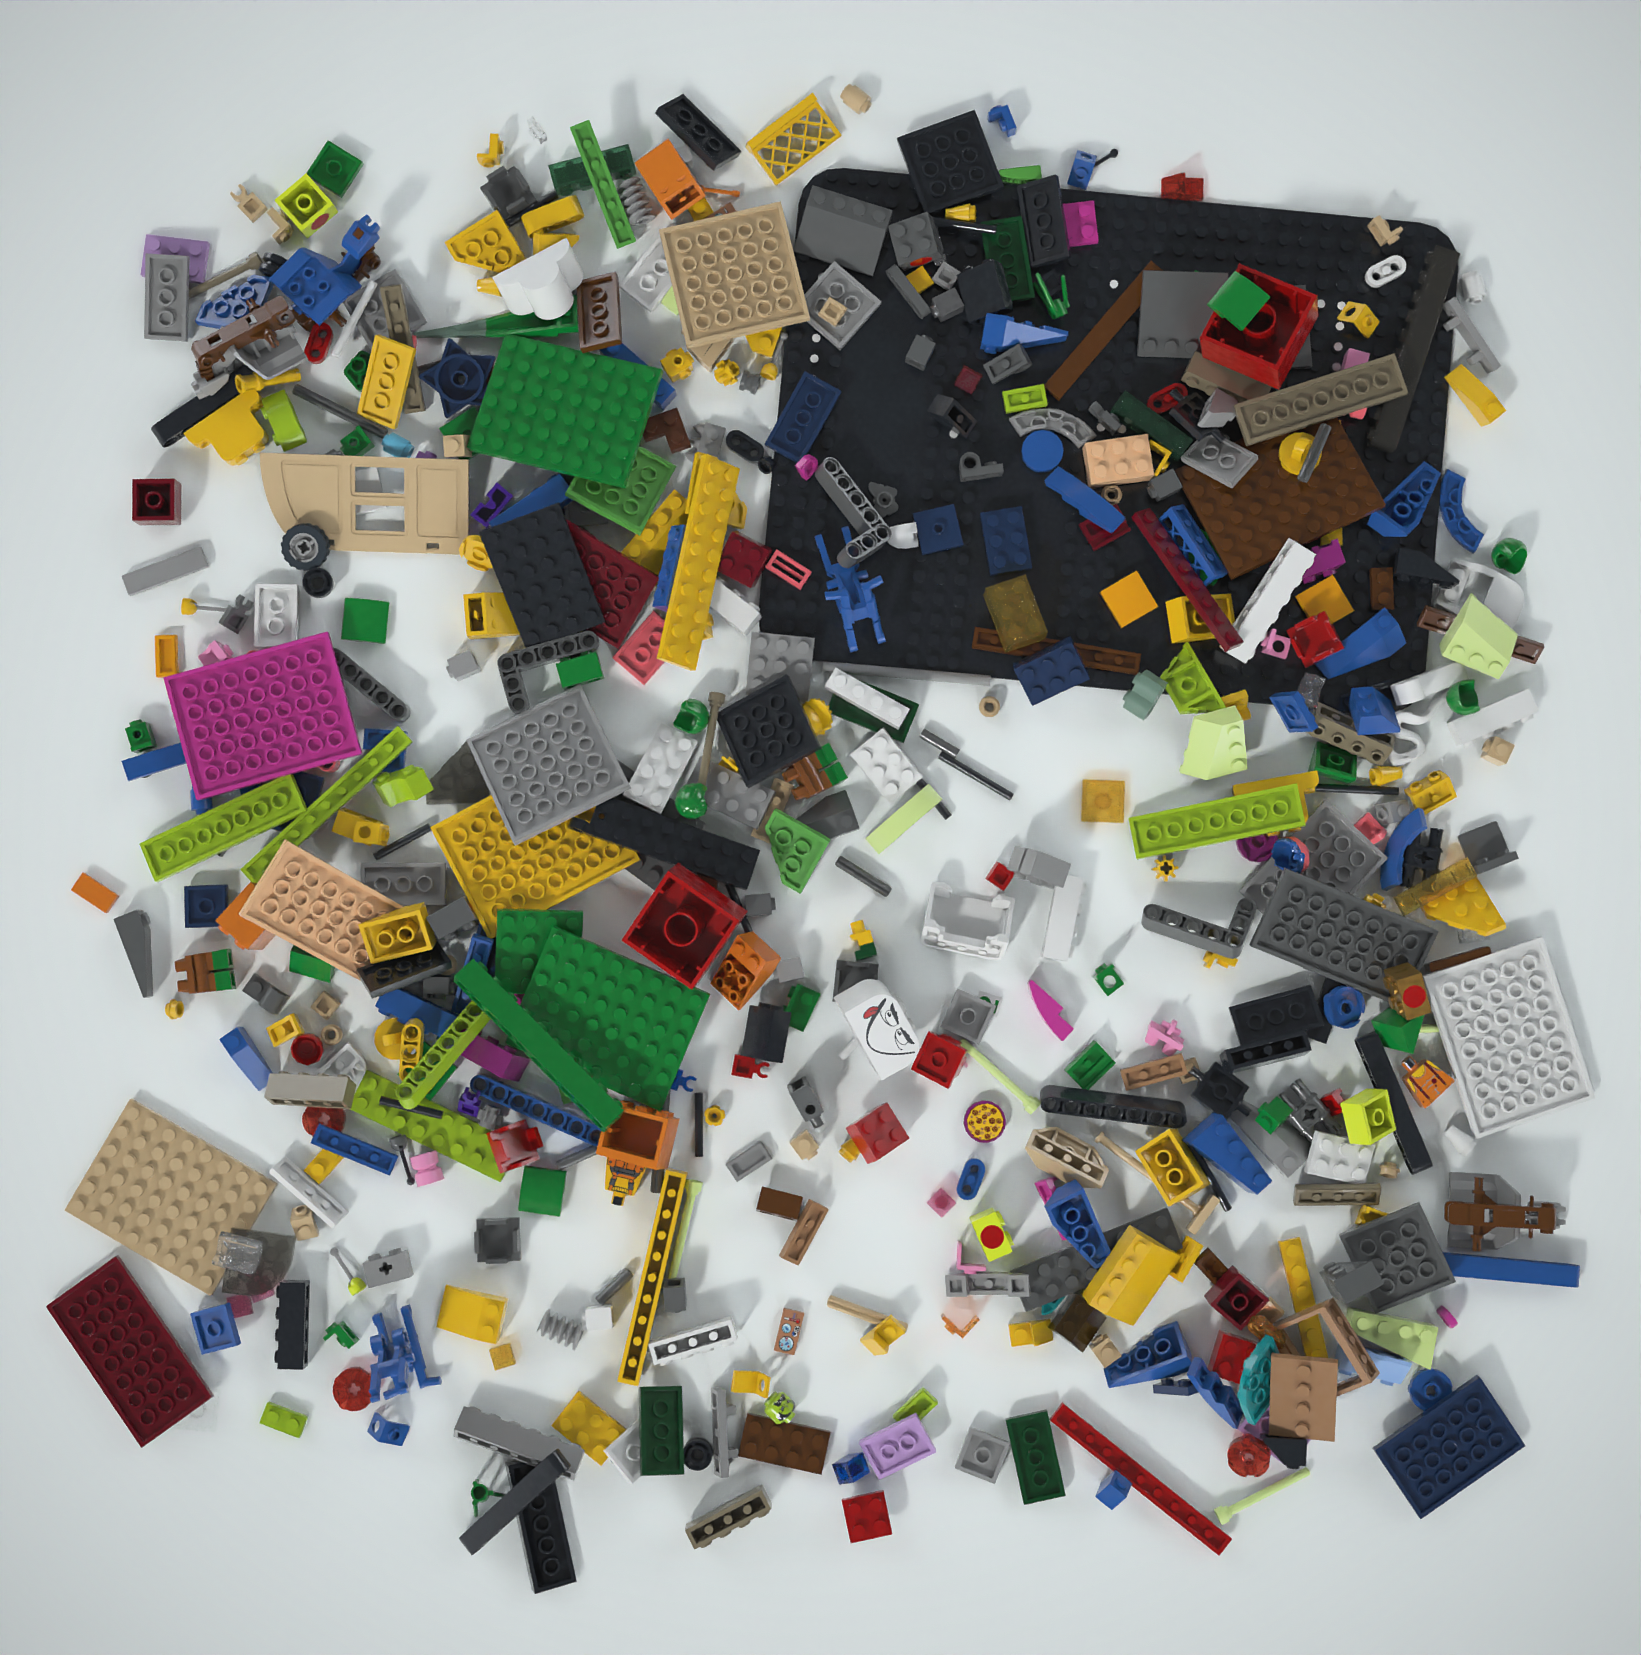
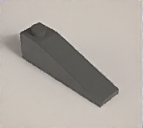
[113,910,153,998]

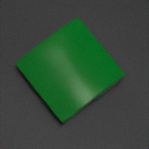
[1207,271,1270,331]
[341,598,390,644]
[518,1165,567,1217]

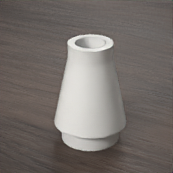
[1444,1125,1477,1156]

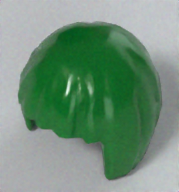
[1491,538,1527,575]
[1446,679,1480,715]
[673,698,709,734]
[675,783,708,819]

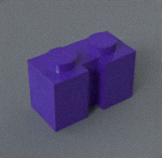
[470,482,513,528]

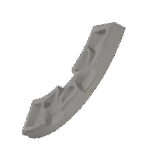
[1009,408,1097,449]

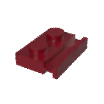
[1079,504,1131,551]

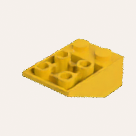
[463,592,520,640]

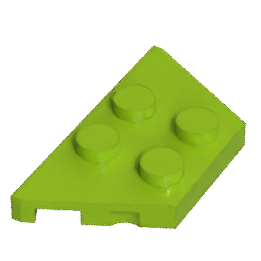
[1159,642,1226,715]

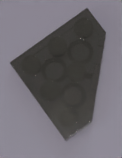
[426,741,491,805]

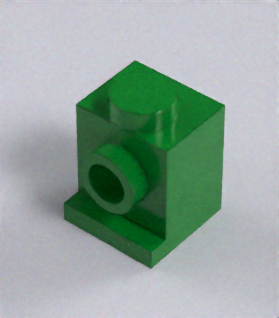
[340,425,375,456]
[125,719,157,754]

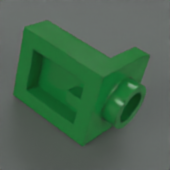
[323,1321,360,1349]

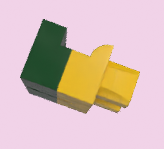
[849,920,877,962]

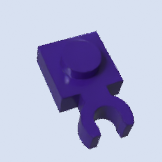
[457,1087,482,1118]

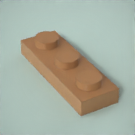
[1120,1052,1188,1091]
[779,1199,829,1266]

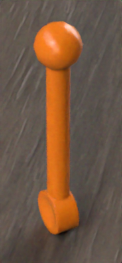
[701,185,740,197]

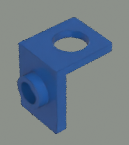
[1067,150,1097,190]
[367,1412,410,1446]

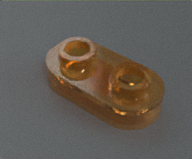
[1247,1315,1286,1350]

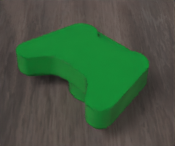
[344,350,371,392]

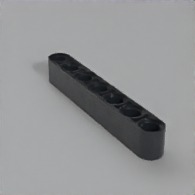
[151,364,254,448]
[1354,1031,1433,1175]
[1040,1085,1187,1129]
[459,1449,571,1556]

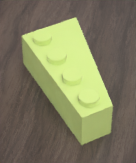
[1346,1307,1438,1370]

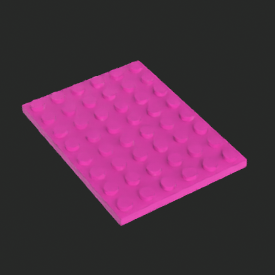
[163,631,363,800]

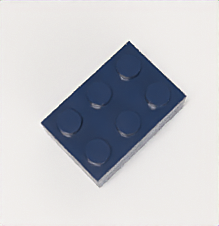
[1013,636,1090,706]

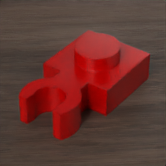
[731,1054,770,1079]

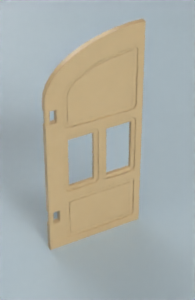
[260,453,469,555]

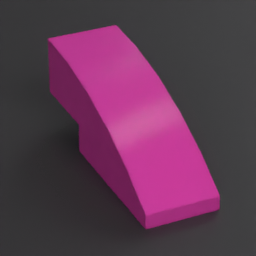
[1027,980,1074,1041]

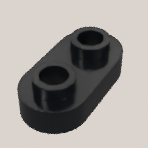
[726,430,764,464]

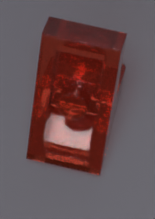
[1161,172,1204,201]

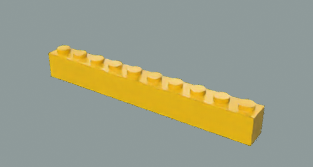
[617,1168,688,1386]

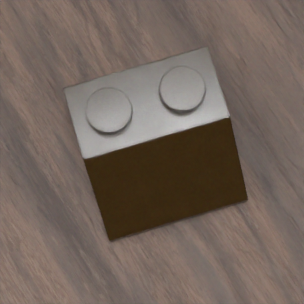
[1048,1293,1107,1353]

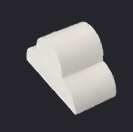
[492,238,583,320]

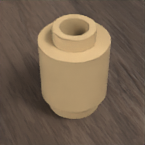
[840,84,872,114]

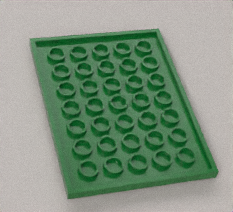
[466,334,663,488]
[505,926,711,1111]

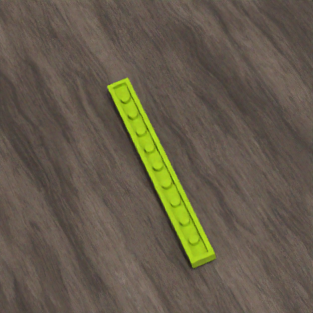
[240,726,413,883]

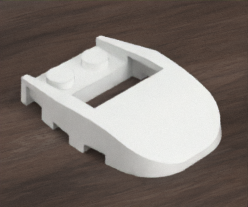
[1432,559,1524,628]

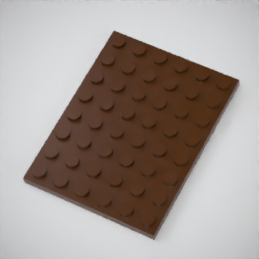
[1174,417,1386,580]

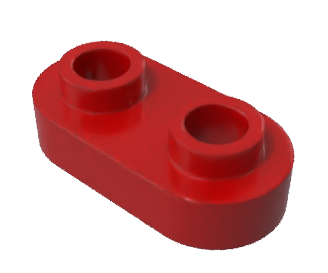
[304,322,334,364]
[1147,383,1188,415]

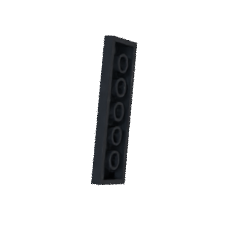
[505,1460,577,1594]

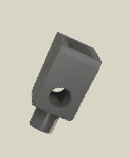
[787,1076,825,1129]

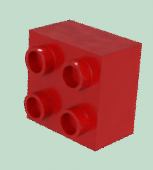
[1200,263,1318,390]
[621,863,748,990]

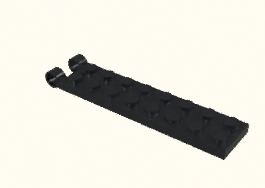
[568,798,760,891]

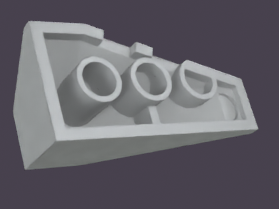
[1229,1100,1311,1178]

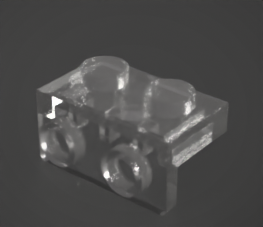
[212,1231,263,1274]

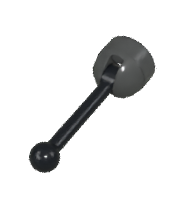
[389,1134,415,1186]

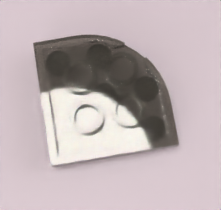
[221,1227,296,1296]

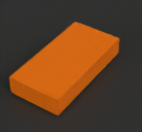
[71,872,119,913]

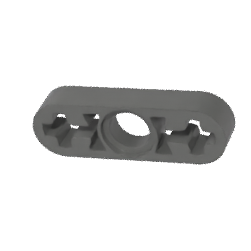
[886,264,931,319]

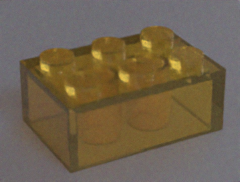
[983,575,1048,653]

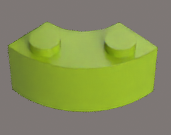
[260,389,307,452]
[372,765,434,807]

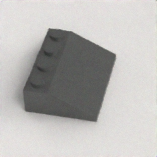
[794,185,892,277]

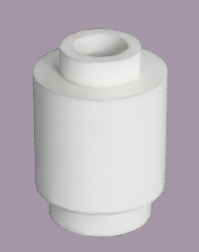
[1460,271,1487,304]

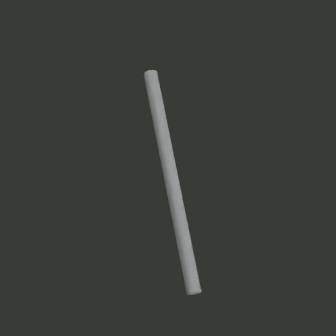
[823,661,991,686]

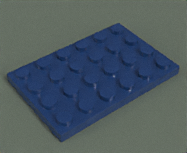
[1372,1375,1526,1519]

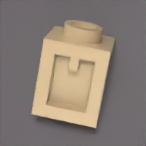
[1367,215,1403,246]
[1089,1334,1122,1368]

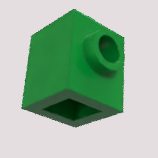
[1255,1096,1293,1135]

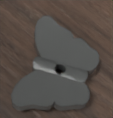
[868,482,898,518]

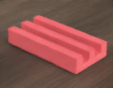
[765,549,812,590]

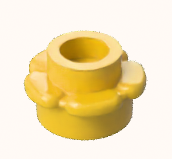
[165,999,184,1020]
[704,1105,725,1126]

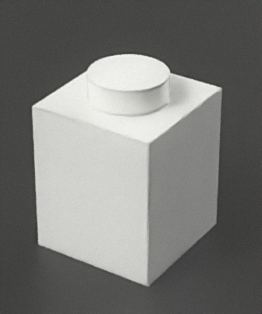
[582,1304,614,1331]

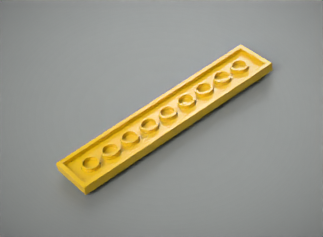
[657,454,740,671]

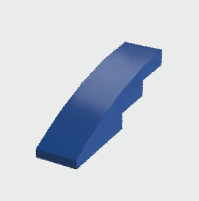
[1045,466,1125,534]
[1187,1357,1244,1429]

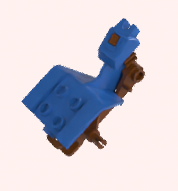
[269,214,381,332]

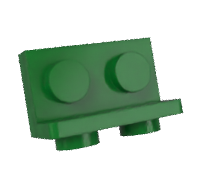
[783,983,821,1032]

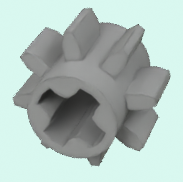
[477,1104,504,1130]

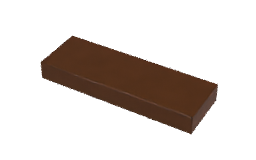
[1424,946,1492,972]

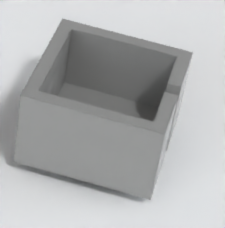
[1007,846,1071,889]

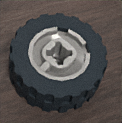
[281,523,330,571]

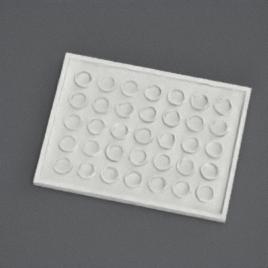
[1423,937,1596,1139]

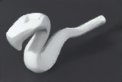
[1389,691,1448,766]

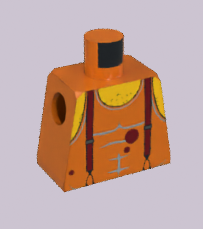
[1401,1055,1455,1109]

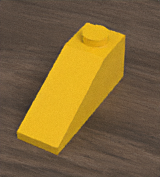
[1444,364,1506,427]

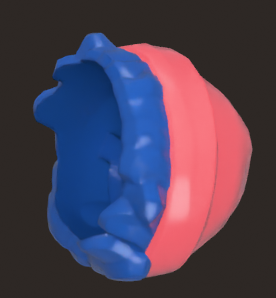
[1271,836,1310,873]

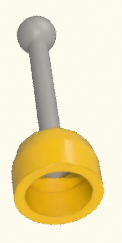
[760,332,788,381]
[181,598,227,615]

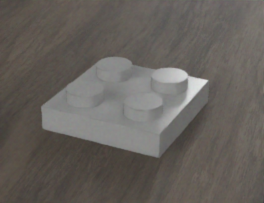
[940,988,996,1044]
[954,1427,1010,1484]

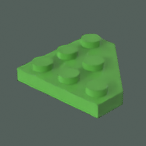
[765,808,831,894]

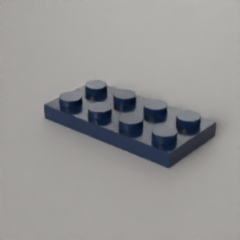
[765,371,842,463]

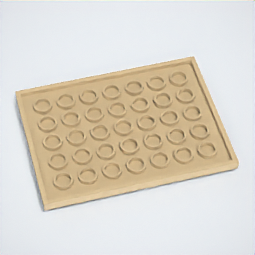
[64,1099,278,1296]

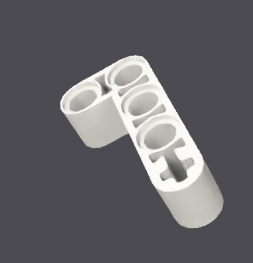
[1390,661,1469,706]

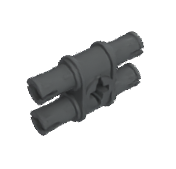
[1279,1078,1342,1143]

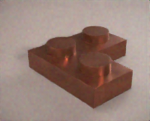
[643,407,691,454]

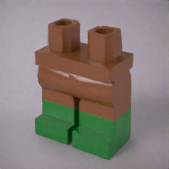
[782,743,848,800]
[174,949,236,994]

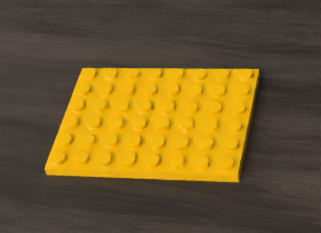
[430,795,640,939]

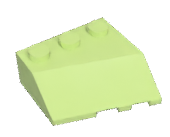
[1439,593,1518,679]
[1179,705,1248,780]

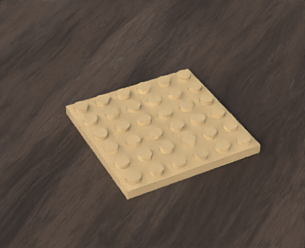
[659,201,810,349]

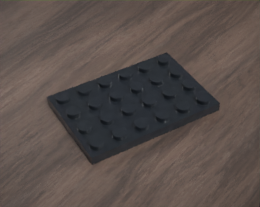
[479,502,606,648]

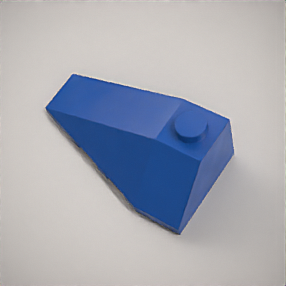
[980,313,1068,354]
[1367,461,1441,537]
[1315,608,1406,680]
[1044,1179,1111,1269]
[1103,1321,1193,1388]

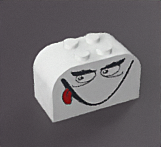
[833,979,919,1080]

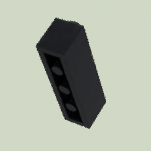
[1219,1030,1312,1075]
[274,1280,310,1370]

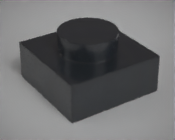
[1036,269,1062,298]

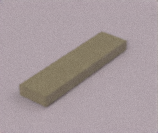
[1293,1183,1381,1206]

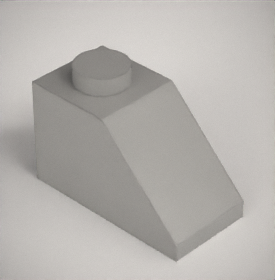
[1198,388,1238,427]

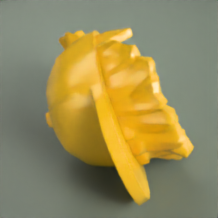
[802,698,833,736]

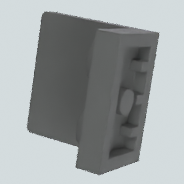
[1457,821,1519,875]

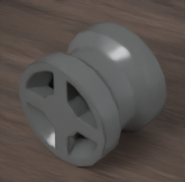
[739,370,761,395]

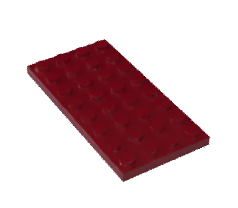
[46,1255,214,1448]

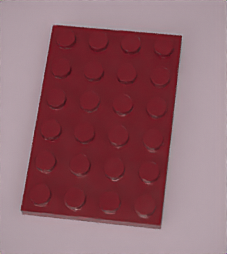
[566,519,659,649]

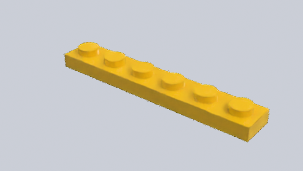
[1278,1237,1328,1358]

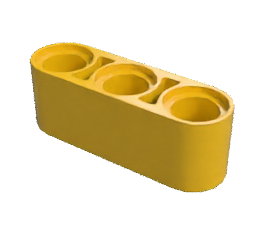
[521,195,585,238]
[399,1018,424,1081]

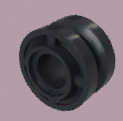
[258,253,287,277]
[302,568,334,598]
[684,1437,713,1471]

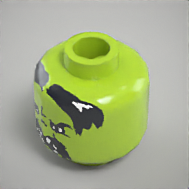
[764,1391,796,1424]

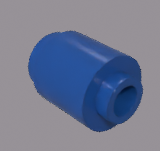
[190,786,213,815]

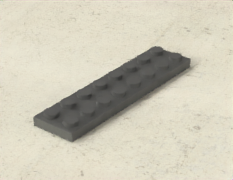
[1010,1207,1183,1312]

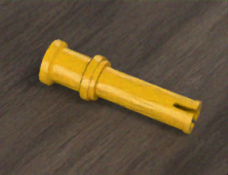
[235,368,301,394]

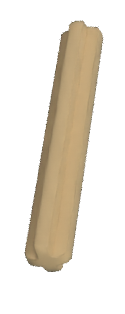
[827,1295,908,1335]

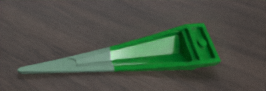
[414,295,579,338]

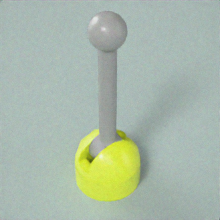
[330,1248,367,1296]

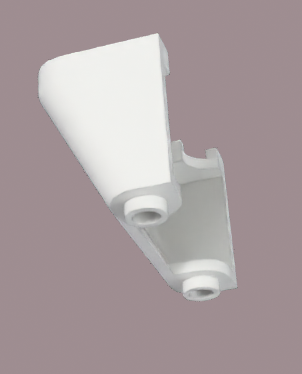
[920,882,1015,960]

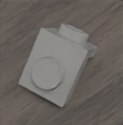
[1375,799,1410,825]

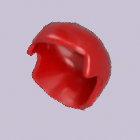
[291,1033,324,1066]

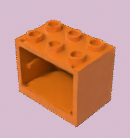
[215,882,276,950]
[596,1100,680,1170]

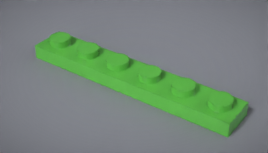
[570,120,636,249]

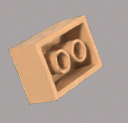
[1082,434,1154,489]

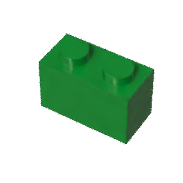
[556,650,605,690]

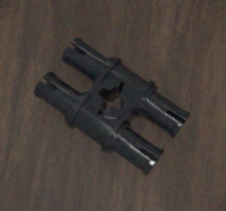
[1399,828,1444,892]

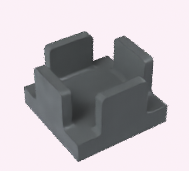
[480,166,537,221]
[832,960,879,1002]
[474,1217,521,1264]

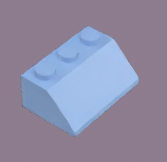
[1335,1343,1412,1386]

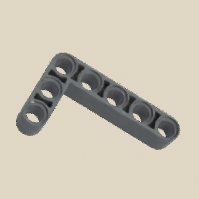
[815,457,892,568]
[497,631,599,714]
[333,647,411,722]
[1141,898,1257,959]

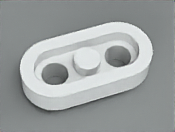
[1365,255,1406,288]

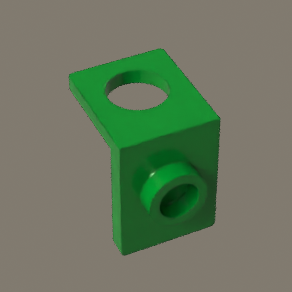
[1092,963,1124,996]

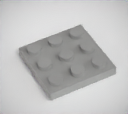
[804,261,882,350]
[343,269,428,350]
[745,631,815,701]

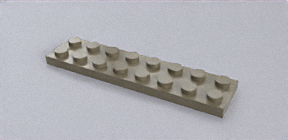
[1233,353,1408,446]

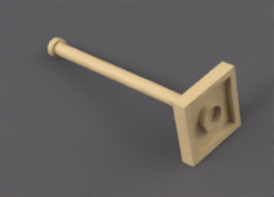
[1094,1131,1220,1235]

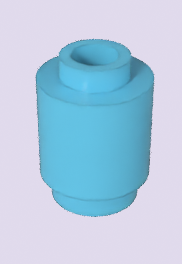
[381,432,414,458]

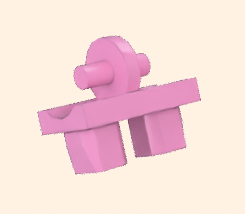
[1145,1019,1184,1056]

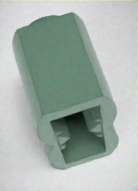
[1123,669,1168,721]

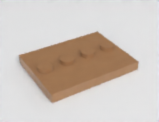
[1269,1353,1338,1442]

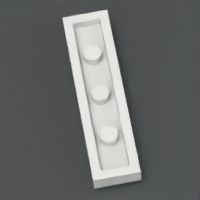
[269,1156,348,1229]

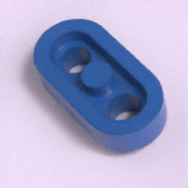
[956,1158,985,1200]

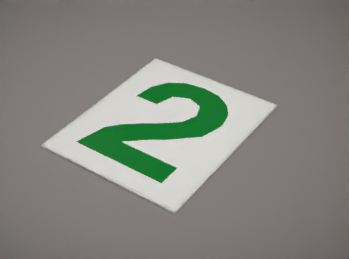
[977,990,1003,1018]

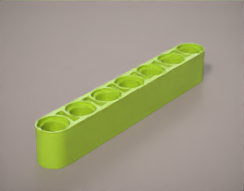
[395,1001,491,1109]

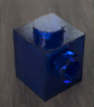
[832,1452,870,1485]

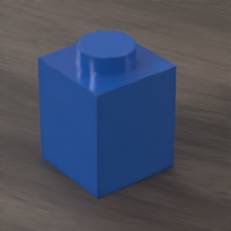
[1095,1470,1132,1510]

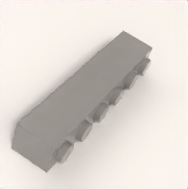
[453,1406,585,1481]

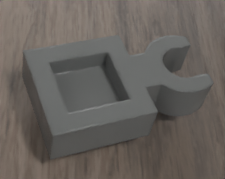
[1088,401,1121,436]
[218,594,254,634]

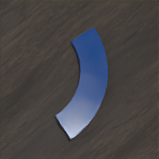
[1439,469,1485,554]
[1380,808,1427,891]

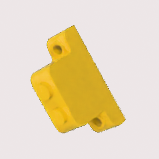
[184,389,269,466]
[1232,770,1319,836]

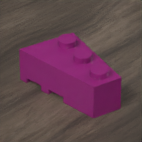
[1269,538,1346,584]
[460,1029,531,1082]

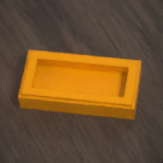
[155,634,179,678]

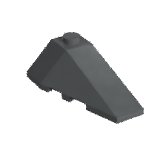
[796,790,860,839]

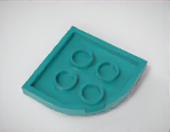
[1237,1334,1279,1426]

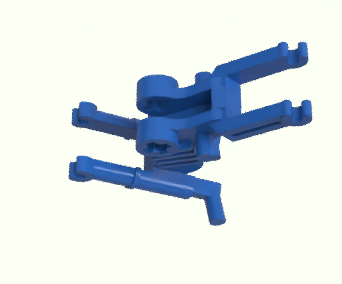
[814,526,886,653]
[369,1304,442,1403]

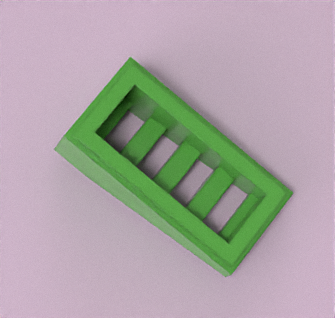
[999,165,1042,185]

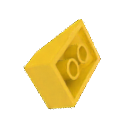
[1166,594,1235,643]
[358,902,437,964]
[436,1284,509,1344]

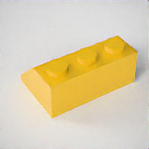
[1135,1129,1211,1207]

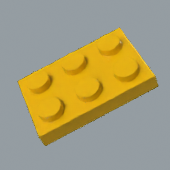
[551,1390,626,1466]

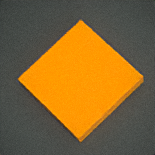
[1100,571,1158,628]
[1295,575,1354,623]

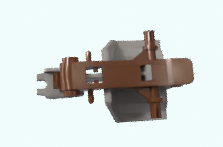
[191,296,308,399]
[1444,1172,1566,1252]

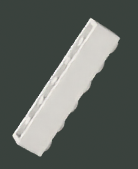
[1219,538,1316,663]

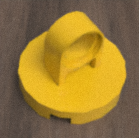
[1278,432,1322,475]
[459,535,494,572]
[374,1018,417,1060]

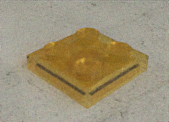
[1081,779,1125,823]

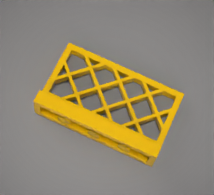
[745,93,842,186]

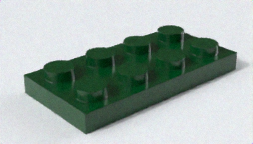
[980,216,1035,303]
[829,678,919,744]
[638,1386,684,1476]
[1005,1409,1066,1505]

